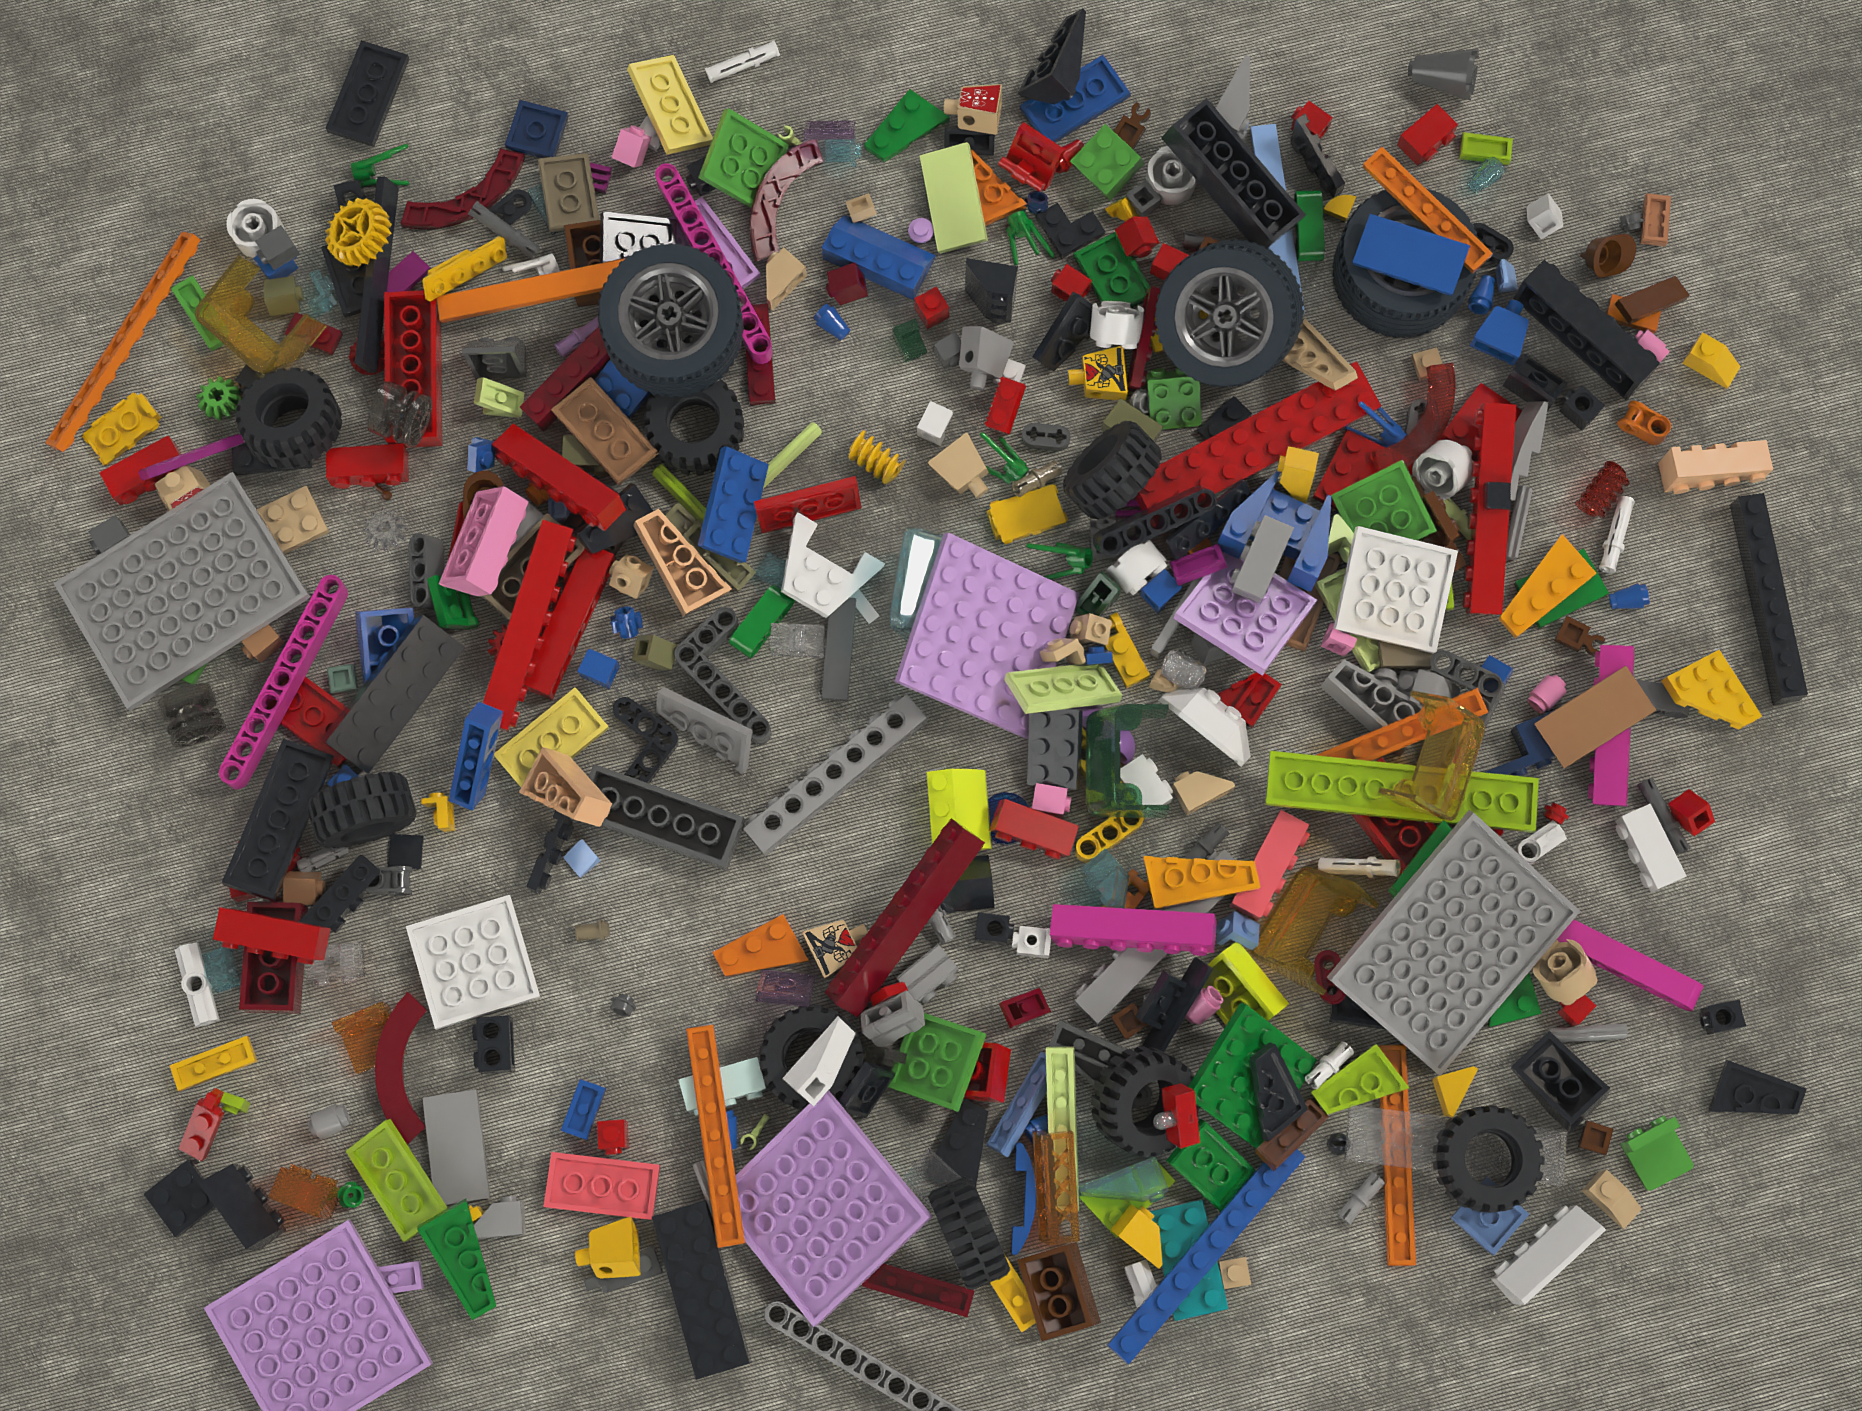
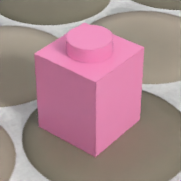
[611,125,652,167]
[1032,783,1071,819]

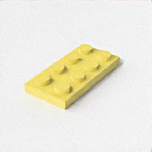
[627,55,713,155]
[494,688,609,787]

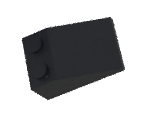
[1511,1031,1610,1133]

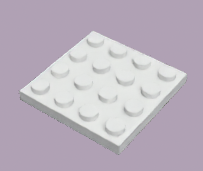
[1334,526,1458,654]
[406,895,541,1030]

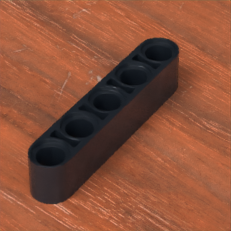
[1093,486,1217,556]

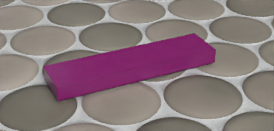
[138,434,244,480]

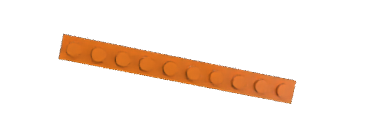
[45,232,201,452]

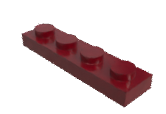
[1127,286,1161,392]
[742,303,776,405]
[862,1263,975,1317]

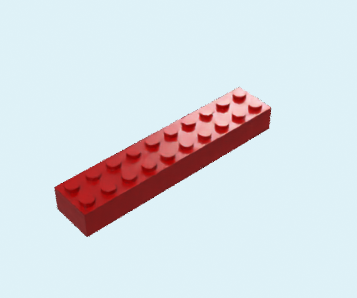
[1135,361,1381,527]

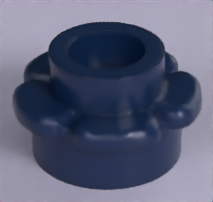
[1024,191,1048,214]

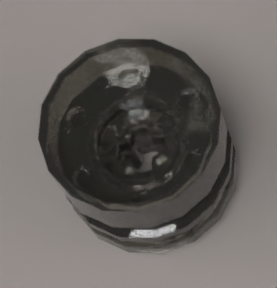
[367,381,432,448]
[157,683,226,748]

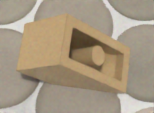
[766,247,807,311]
[1172,771,1235,815]
[1582,1170,1642,1229]

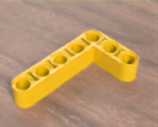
[1075,727,1144,863]

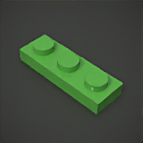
[171,275,234,352]

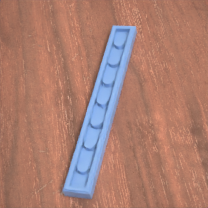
[1250,124,1305,313]

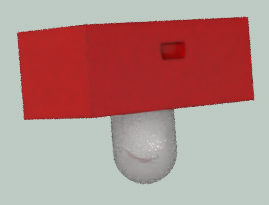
[1153,1083,1200,1148]

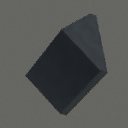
[1503,354,1568,411]
[941,855,995,913]

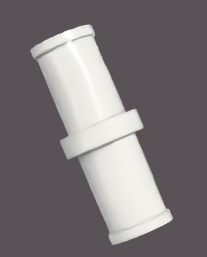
[1305,1041,1354,1090]

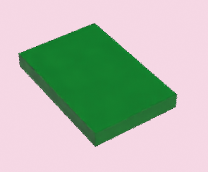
[1073,231,1150,308]
[1514,548,1609,629]
[1166,1119,1255,1212]

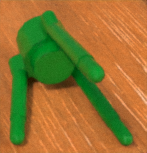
[351,144,409,187]
[1006,211,1055,265]
[980,432,1030,485]
[1026,542,1093,580]

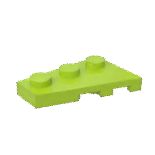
[1079,1161,1175,1238]

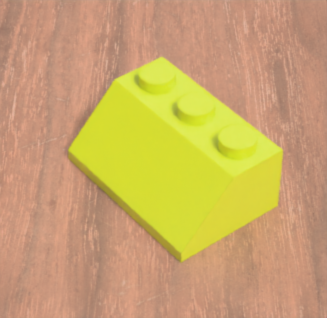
[927,769,992,850]
[1203,942,1289,1025]

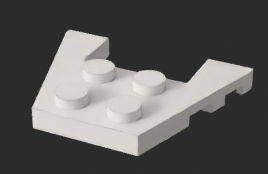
[781,512,885,618]

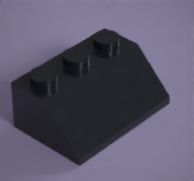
[965,258,1018,324]
[199,1164,286,1251]

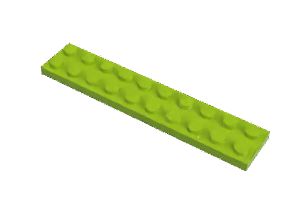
[1265,751,1539,833]

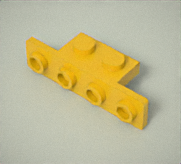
[422,236,507,301]

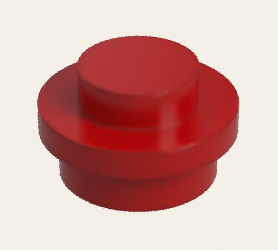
[1543,802,1569,825]

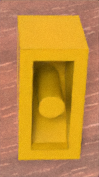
[1682,332,1741,389]
[1277,446,1319,504]
[1111,1204,1163,1269]

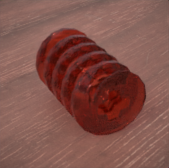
[1575,461,1630,518]

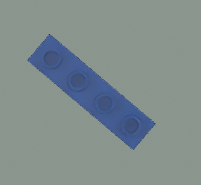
[448,702,503,811]

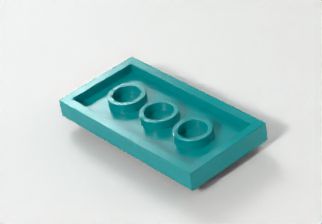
[1150,1200,1229,1321]

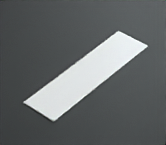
[850,589,879,624]

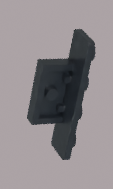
[1166,479,1251,560]
[299,854,380,933]
[1136,957,1213,1052]

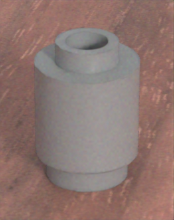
[307,1104,351,1139]

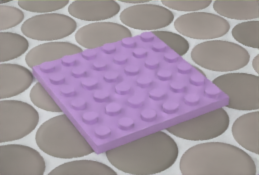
[894,533,1080,740]
[736,1090,933,1327]
[204,1220,433,1411]

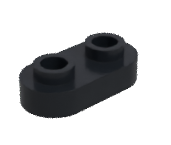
[489,189,532,226]
[1473,223,1514,263]

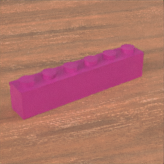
[1588,645,1635,807]
[1050,904,1217,956]

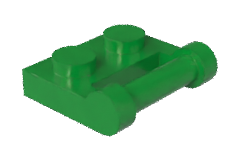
[427,575,480,630]

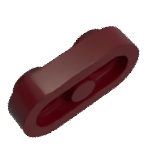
[1314,950,1346,1005]

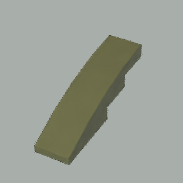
[665,502,757,591]

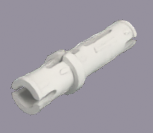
[705,41,780,83]
[1599,496,1635,573]
[1318,857,1401,878]

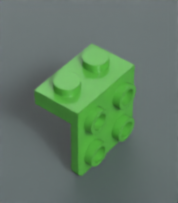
[1145,367,1202,430]
[1619,1115,1694,1191]

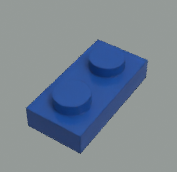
[561,1079,606,1140]

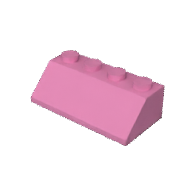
[439,486,529,596]

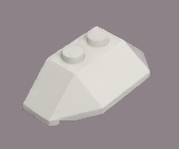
[1158,688,1251,767]

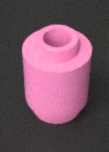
[1635,329,1670,362]
[1527,675,1567,714]
[1185,986,1223,1025]

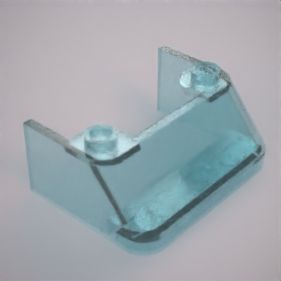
[890,527,943,642]

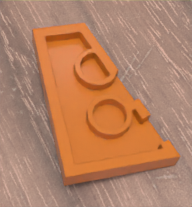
[971,150,1027,226]
[712,914,809,977]

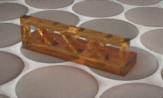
[1033,1130,1080,1245]

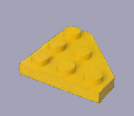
[1661,650,1762,730]

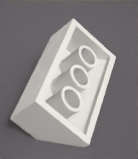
[1491,1205,1606,1305]

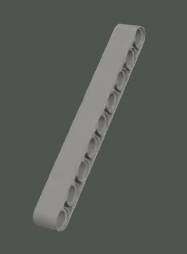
[765,1302,964,1411]

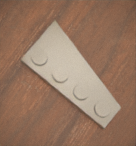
[1282,319,1358,390]

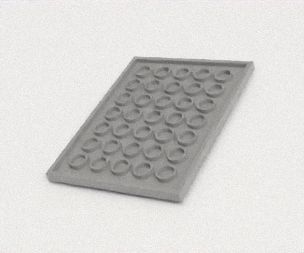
[54,472,311,711]
[1327,810,1580,1076]

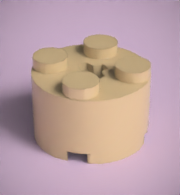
[1533,939,1597,1005]

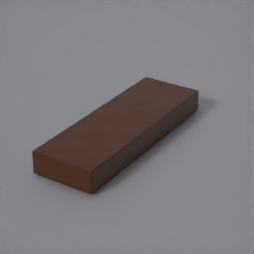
[1615,276,1690,324]
[1254,1098,1329,1171]

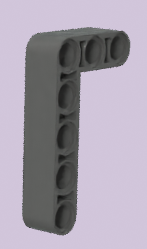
[675,607,772,745]
[1430,650,1505,770]

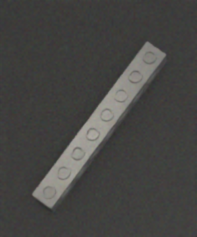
[743,694,927,857]

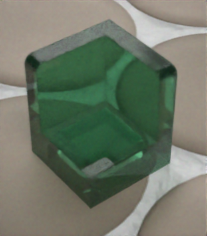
[892,318,927,363]

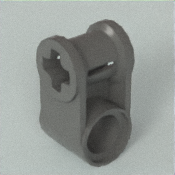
[365,866,413,896]

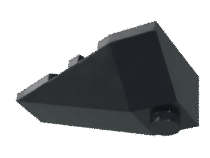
[1018,8,1086,105]

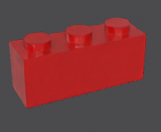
[99,435,182,506]
[326,444,409,489]
[989,799,1079,860]

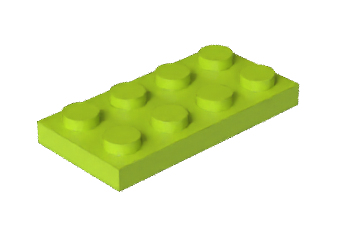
[346,1119,448,1242]

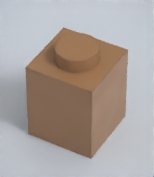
[241,624,285,663]
[283,871,326,905]

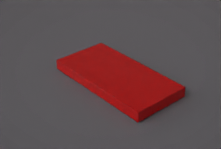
[754,476,862,533]
[267,676,347,768]

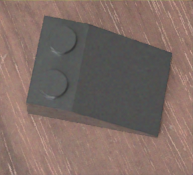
[462,337,527,379]

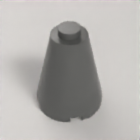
[1408,49,1479,101]

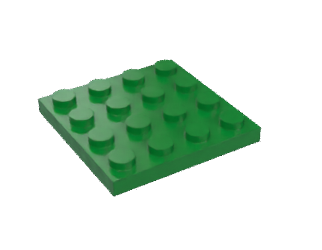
[1188,1002,1317,1149]

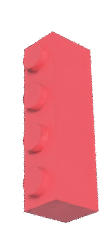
[1230,810,1310,921]

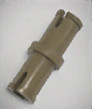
[1011,460,1063,497]

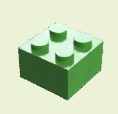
[1070,124,1145,201]

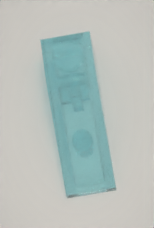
[1078,1157,1169,1203]

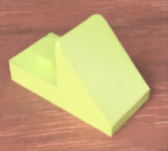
[474,377,525,418]
[1328,513,1354,563]

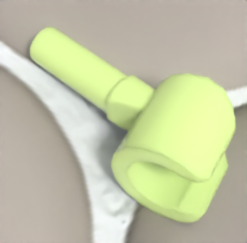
[778,126,802,146]
[741,1114,770,1150]

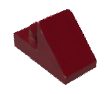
[999,987,1051,1030]

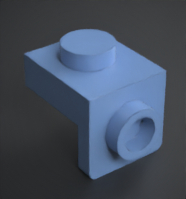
[1216,911,1260,950]

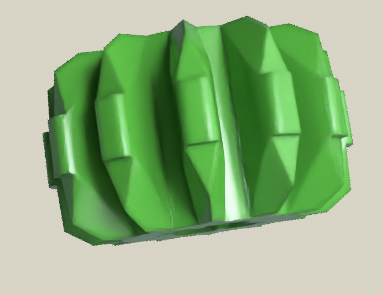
[196,376,242,421]

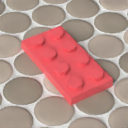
[543,1152,661,1220]

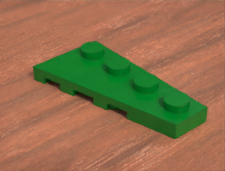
[417,1198,497,1320]

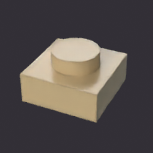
[846,193,877,223]
[1411,347,1445,381]
[1218,1257,1251,1289]

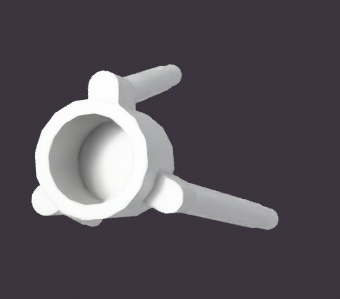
[502,253,560,276]

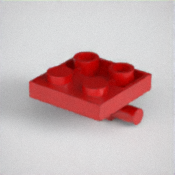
[998,122,1065,192]

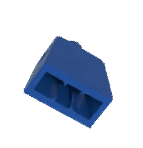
[1470,300,1529,366]

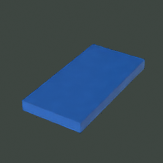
[1020,55,1131,143]
[1352,214,1470,296]

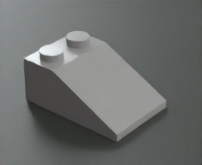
[1216,55,1250,141]

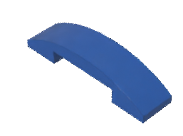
[1011,1143,1036,1255]

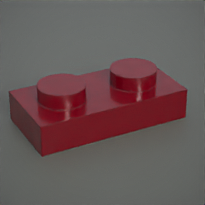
[285,312,343,356]

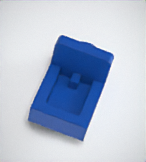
[467,437,495,472]

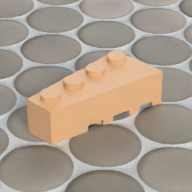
[1658,440,1773,494]
[633,509,732,617]
[519,747,612,827]

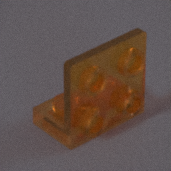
[331,1001,407,1074]

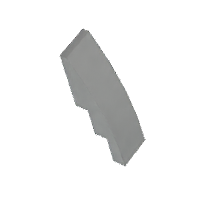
[1511,401,1549,501]

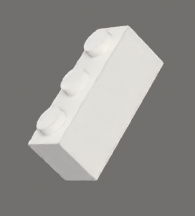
[1616,804,1686,893]

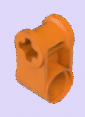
[1617,400,1671,445]

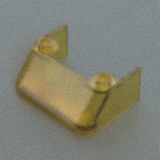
[195,255,327,374]
[1378,691,1485,821]
[1251,867,1379,995]

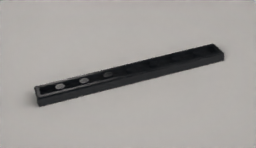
[355,176,399,373]

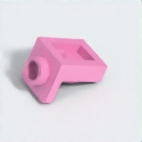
[1321,623,1357,657]

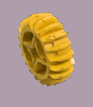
[325,198,392,267]

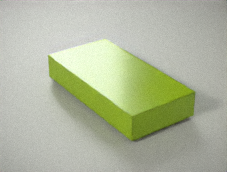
[1459,132,1513,165]

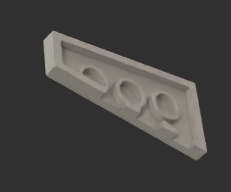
[656,687,752,775]

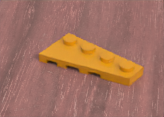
[1499,534,1596,639]
[1143,856,1261,910]

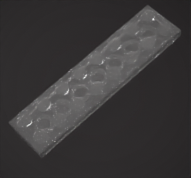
[1344,1105,1567,1187]

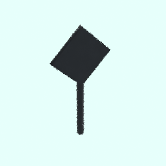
[388,833,424,869]

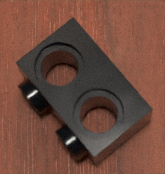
[472,1015,515,1074]

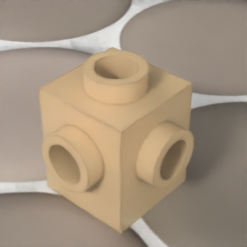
[609,554,654,599]

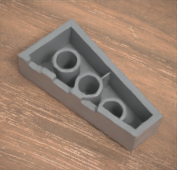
[1320,659,1429,757]

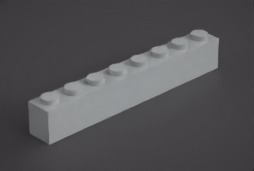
[1073,849,1235,1026]

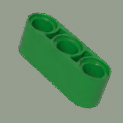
[1294,190,1325,261]
[729,584,795,659]

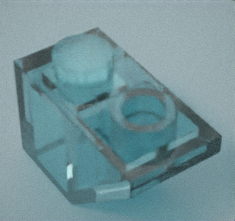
[1081,848,1130,908]

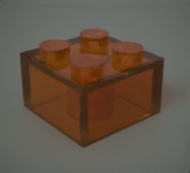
[268,1164,340,1219]

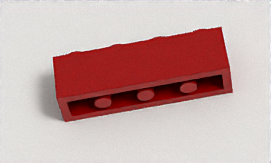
[213,907,331,965]

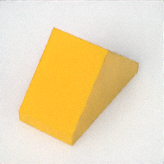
[1432,1066,1478,1118]

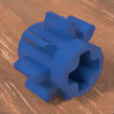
[610,606,643,639]

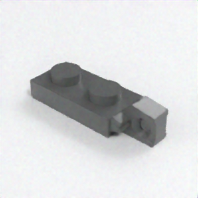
[583,1246,663,1293]

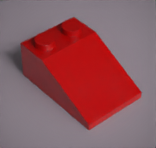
[1438,383,1522,461]
[963,1042,1011,1103]

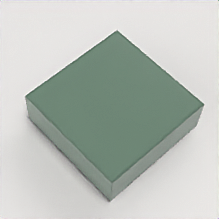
[327,664,358,695]

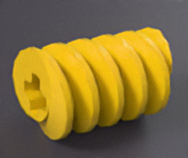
[849,430,906,485]

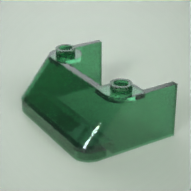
[1086,704,1169,818]

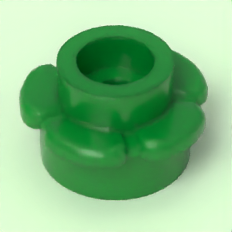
[337,1181,364,1208]

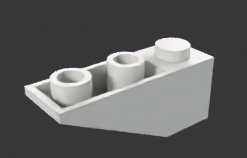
[782,1016,855,1106]

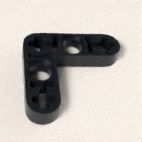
[613,697,679,783]

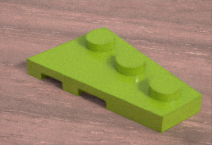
[1310,1044,1409,1115]

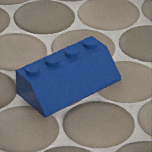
[822,215,936,300]

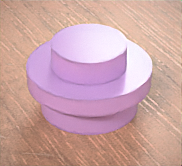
[908,218,934,243]

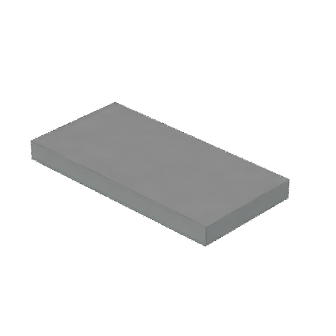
[422,1089,490,1205]

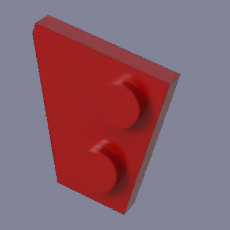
[1218,672,1282,729]

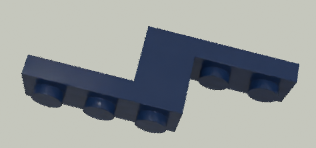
[1483,709,1557,776]

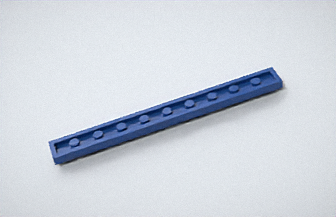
[1107,1149,1305,1364]

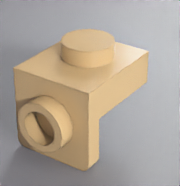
[1070,613,1112,646]
[1039,638,1086,665]

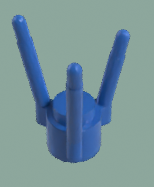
[1345,401,1407,450]

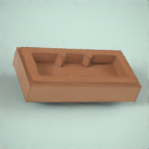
[1640,193,1671,247]

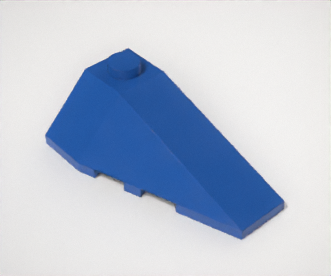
[355,608,414,683]

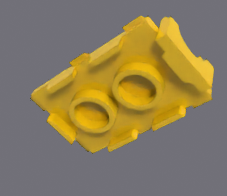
[82,392,162,465]
[987,484,1068,545]

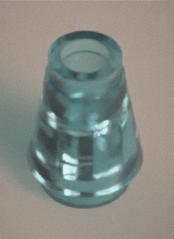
[1467,157,1506,194]

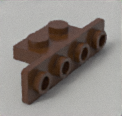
[1412,476,1466,572]

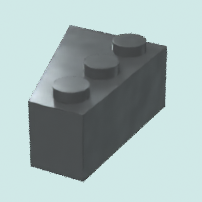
[1049,1019,1127,1086]

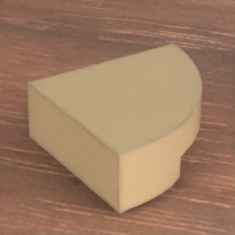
[1149,669,1181,692]

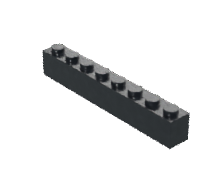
[1730,493,1808,705]

